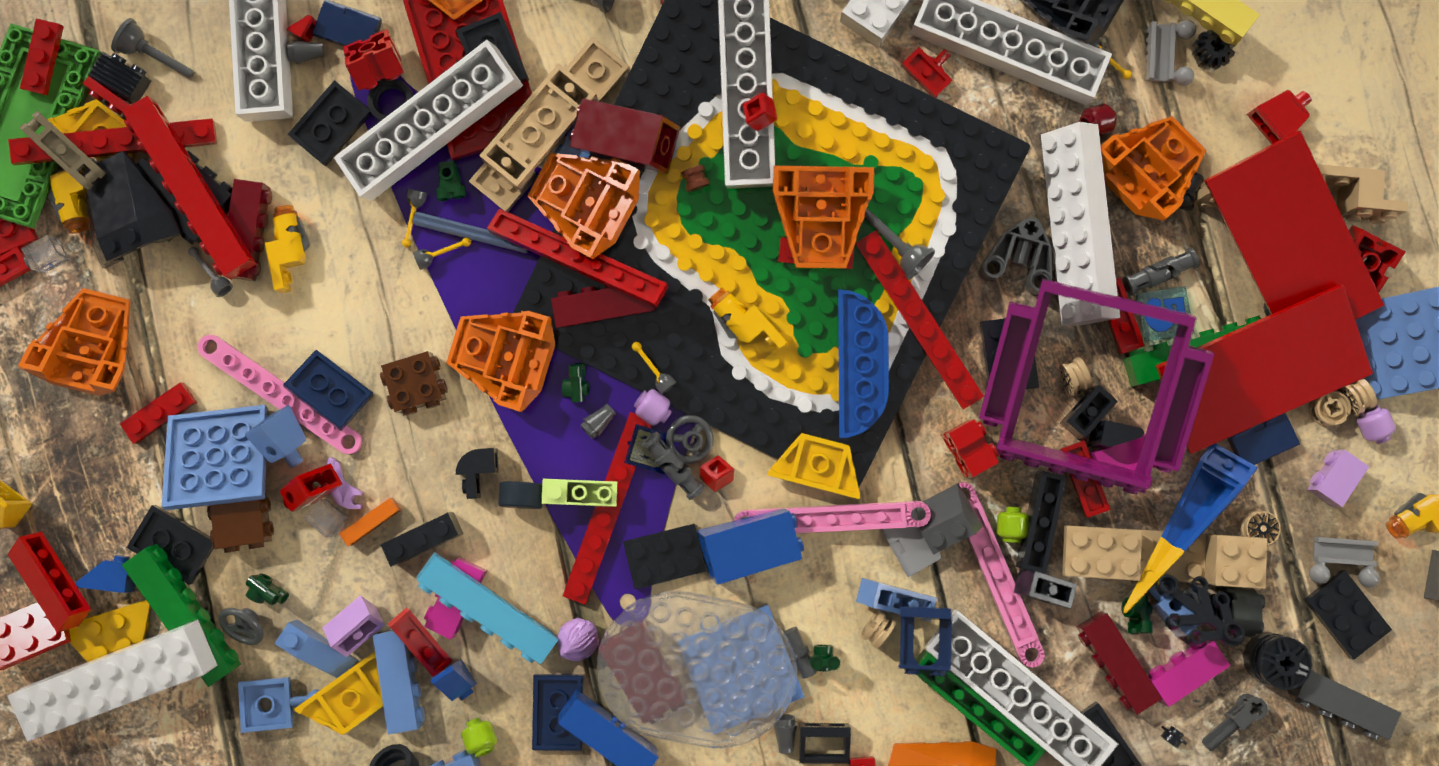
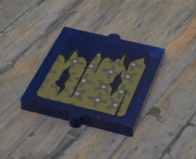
[624,424,674,474]

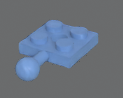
[238,676,320,733]

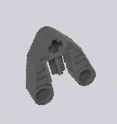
[979,217,1052,295]

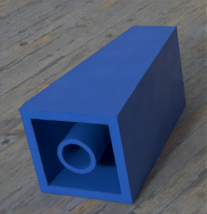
[696,508,804,585]

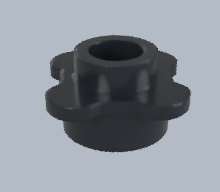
[1161,726,1187,749]

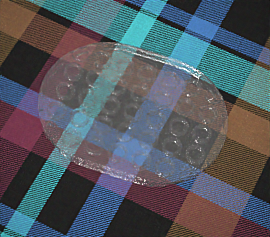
[597,591,797,748]

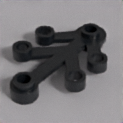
[1156,574,1245,647]

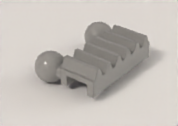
[1145,20,1196,86]
[1309,537,1380,588]

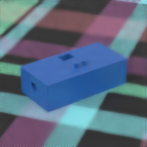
[558,689,659,766]

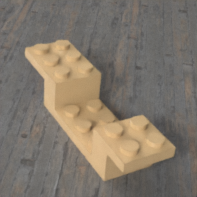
[469,36,630,212]
[1193,164,1408,224]
[1062,525,1267,589]

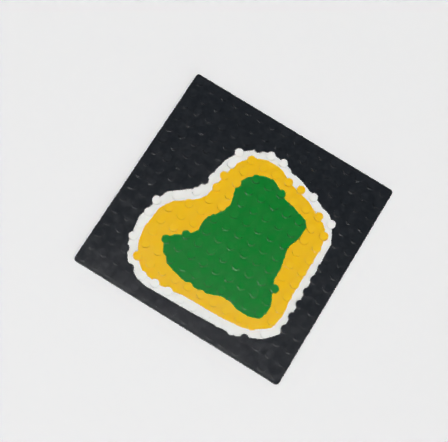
[513,0,1030,488]

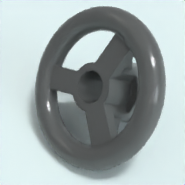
[666,415,714,464]
[219,608,264,645]

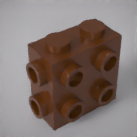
[380,351,448,416]
[207,493,274,553]

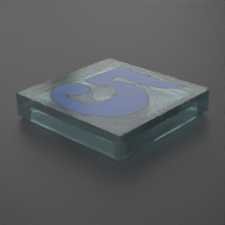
[1136,286,1195,342]

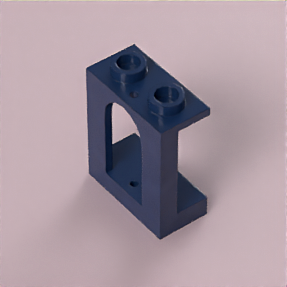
[899,606,952,676]

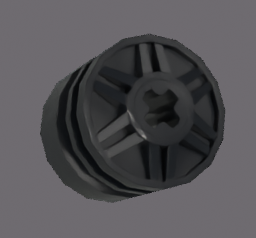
[1243,632,1312,690]

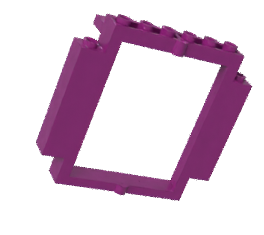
[979,279,1214,495]

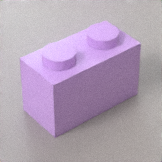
[1307,450,1369,507]
[322,595,385,657]

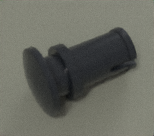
[1179,173,1204,211]

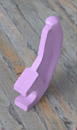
[326,458,363,509]

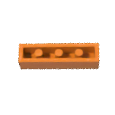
[339,498,401,546]

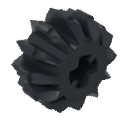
[1192,30,1235,70]

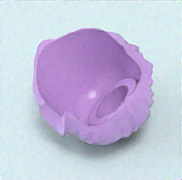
[557,618,599,661]

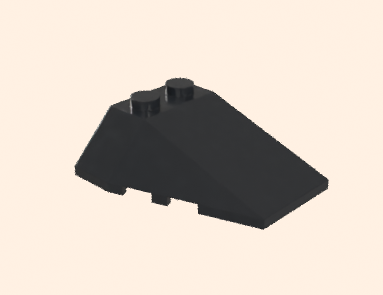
[1021,0,1124,43]
[83,151,183,269]

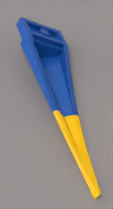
[1123,443,1257,614]

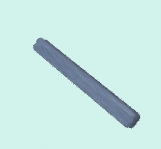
[413,212,529,253]

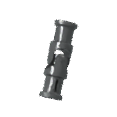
[1123,248,1200,296]
[641,431,705,500]

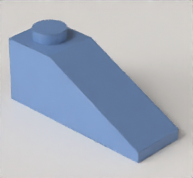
[856,578,937,622]
[274,620,358,678]

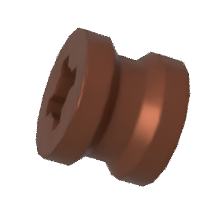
[681,165,710,192]

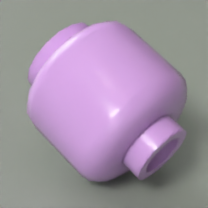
[634,389,672,426]
[1357,406,1396,444]

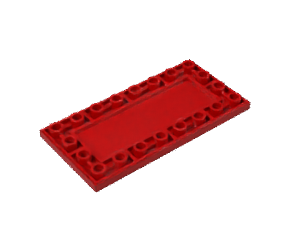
[1204,131,1384,320]
[1156,284,1373,454]

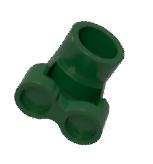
[436,161,466,201]
[562,363,590,402]
[245,573,289,606]
[1121,595,1153,634]
[810,644,840,672]

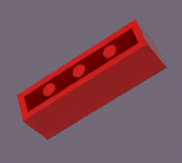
[7,531,91,633]

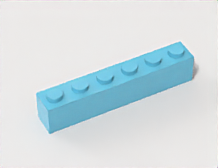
[417,552,558,664]

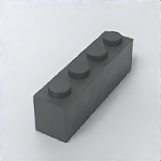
[1288,670,1401,740]

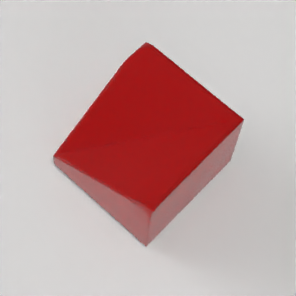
[286,15,316,42]
[743,92,778,131]
[699,455,734,492]

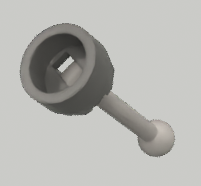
[188,247,233,297]

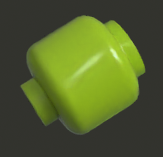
[997,506,1029,543]
[461,718,497,758]

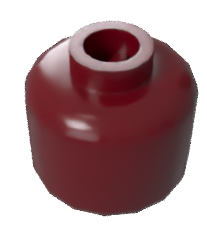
[1079,103,1117,137]

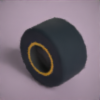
[498,481,543,509]

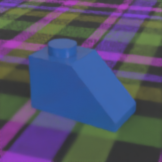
[76,555,136,593]
[430,659,477,701]

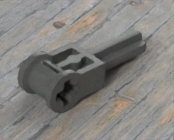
[1202,694,1268,751]

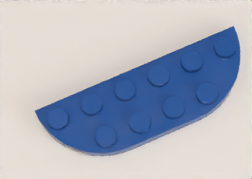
[838,290,889,438]

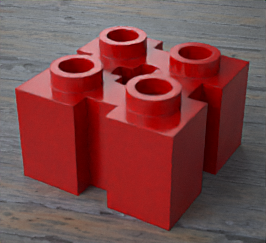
[343,29,404,91]
[1349,225,1406,293]
[941,419,999,477]

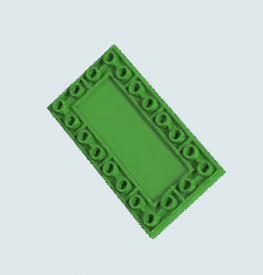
[0,23,102,229]

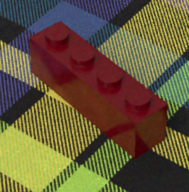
[224,179,272,281]
[551,285,655,328]
[1076,611,1162,715]

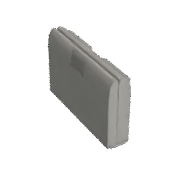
[881,508,942,577]

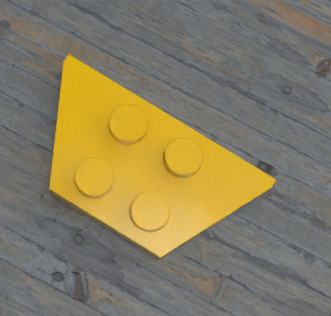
[48,99,135,162]
[767,433,860,499]
[69,600,151,662]
[294,651,383,735]

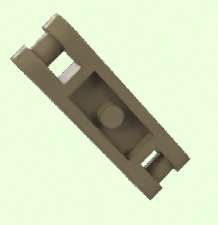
[19,111,106,190]

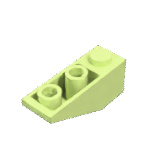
[542,479,617,507]

